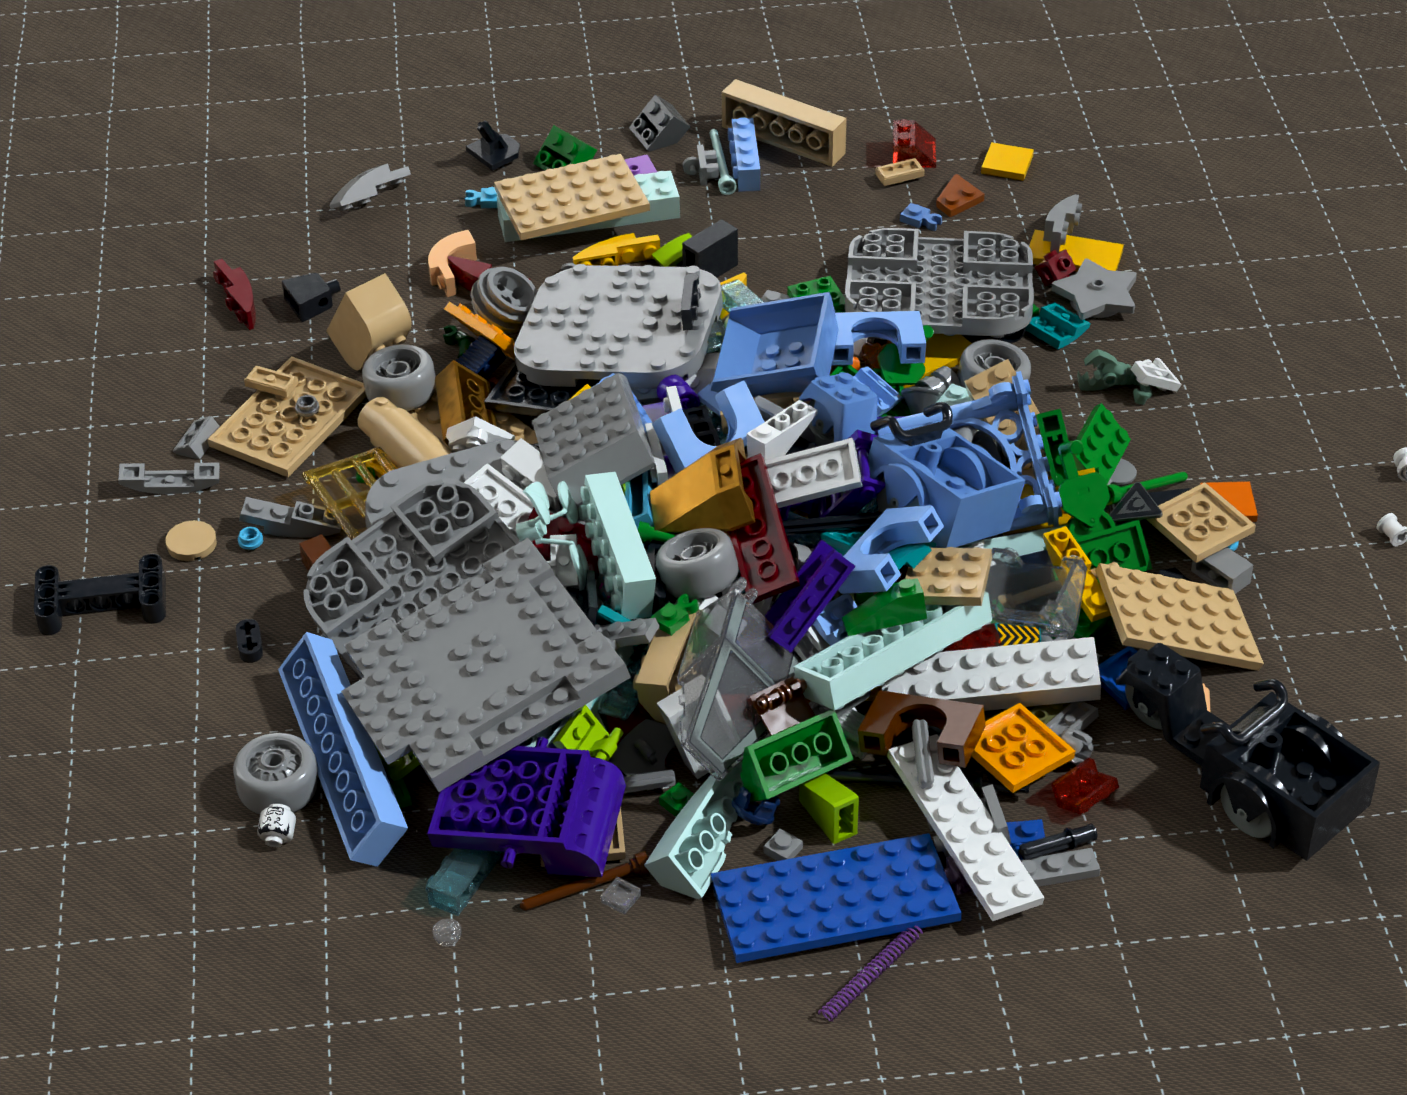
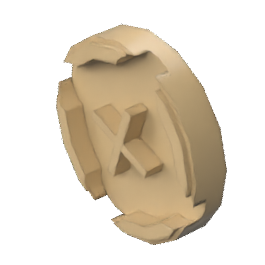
[166,520,217,562]

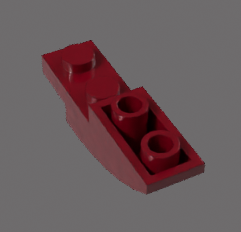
[448,255,531,291]
[213,258,256,330]

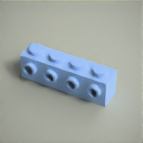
[728,117,760,192]

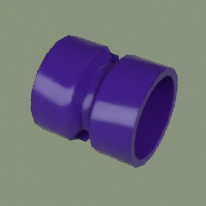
[656,375,700,410]

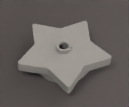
[1052,258,1137,320]

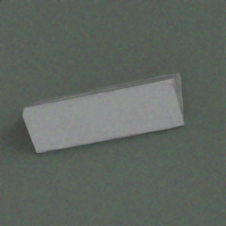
[173,416,220,459]

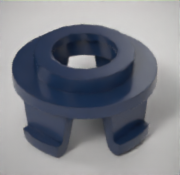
[731,786,780,825]

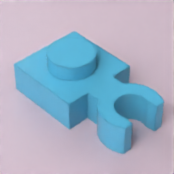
[465,187,497,208]

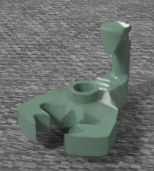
[1077,349,1152,405]

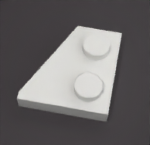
[1131,358,1182,392]

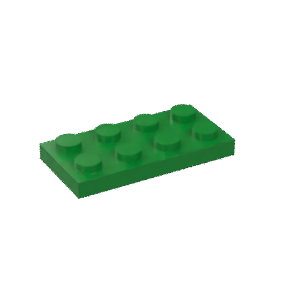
[1073,403,1131,484]

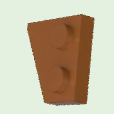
[936,174,985,217]

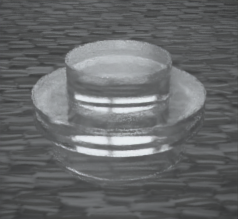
[433,919,462,946]

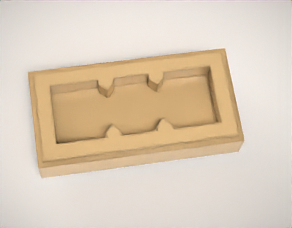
[875,158,924,186]

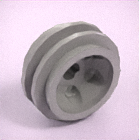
[471,266,537,334]

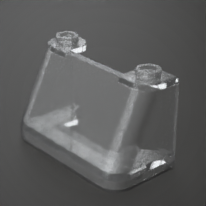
[985,547,1087,639]

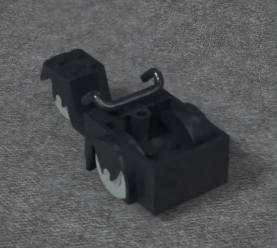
[1116,643,1380,861]

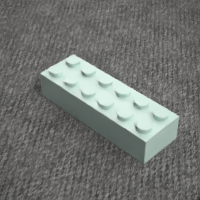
[579,472,656,620]

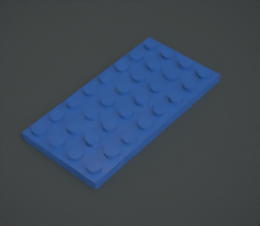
[710,833,961,963]

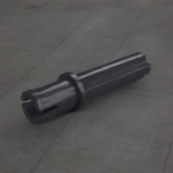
[1018,823,1098,860]

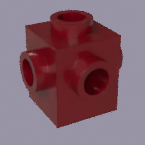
[1034,249,1077,286]

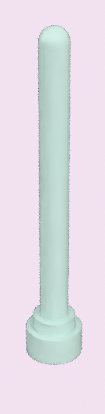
[709,129,737,195]

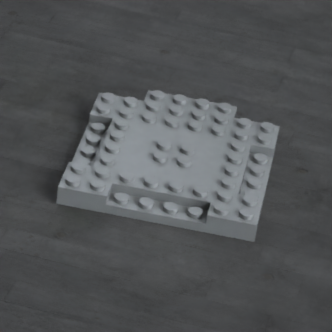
[341,538,631,792]

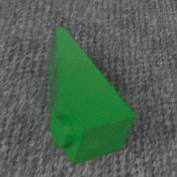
[1036,408,1069,487]
[842,578,927,636]

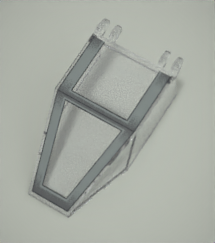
[677,577,803,782]

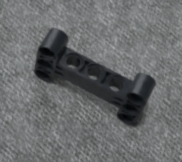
[34,554,166,635]

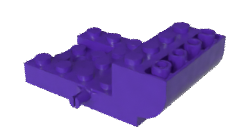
[427,737,626,878]

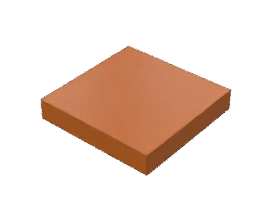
[1200,481,1258,522]

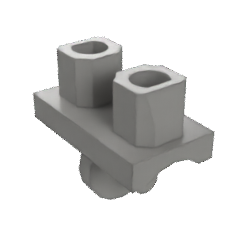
[683,144,719,186]

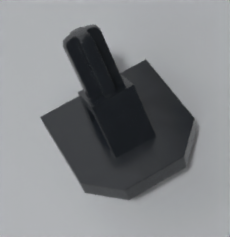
[466,121,520,171]

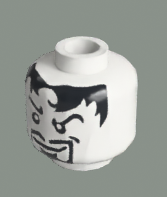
[257,804,296,847]

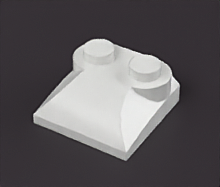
[446,416,515,452]

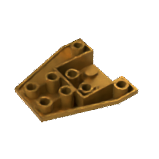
[650,438,755,535]

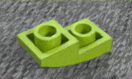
[652,233,693,267]

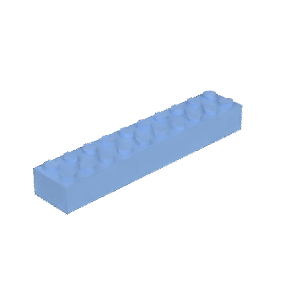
[278,632,408,867]

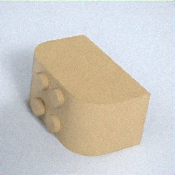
[326,273,412,370]

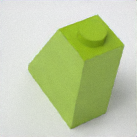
[799,773,859,845]

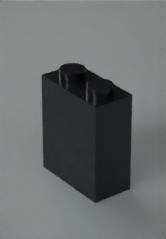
[682,219,738,278]

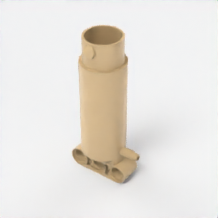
[358,397,454,468]

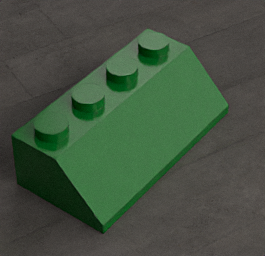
[740,709,854,802]

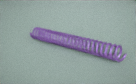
[818,925,923,1022]

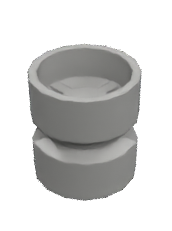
[915,366,960,400]

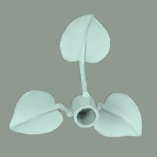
[516,481,589,591]

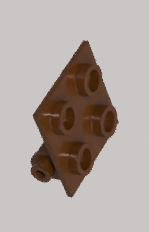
[749,676,815,736]

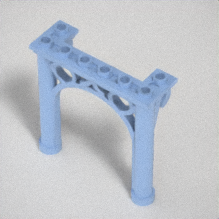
[877,371,1062,548]

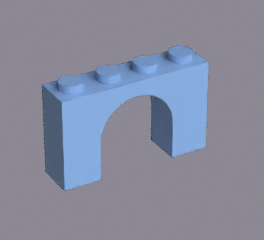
[832,311,926,365]
[652,381,764,474]
[838,505,944,594]

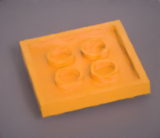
[444,301,515,360]
[972,703,1075,793]

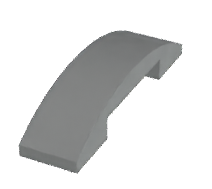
[118,463,220,494]

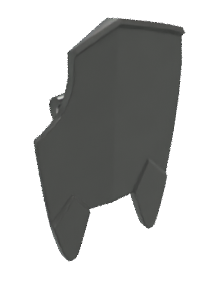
[608,718,676,795]

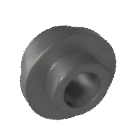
[295,395,320,417]

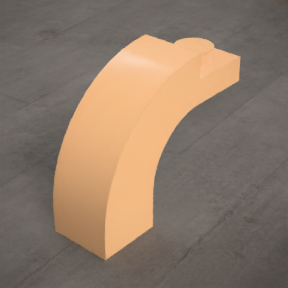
[428,230,477,297]

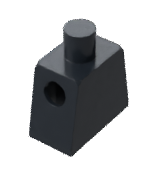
[282,273,341,322]

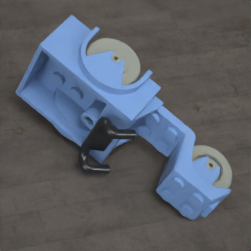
[799,372,1026,548]

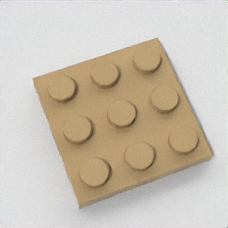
[1146,482,1256,563]
[905,547,992,606]

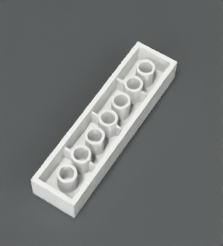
[881,637,1101,711]

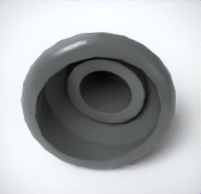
[901,387,942,415]

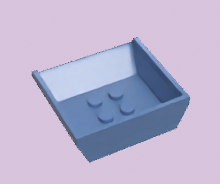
[711,292,839,397]

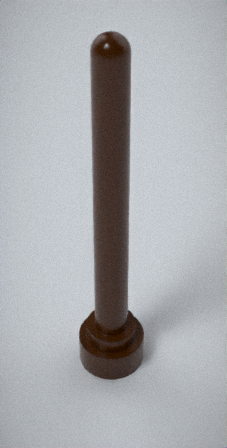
[520,851,650,911]

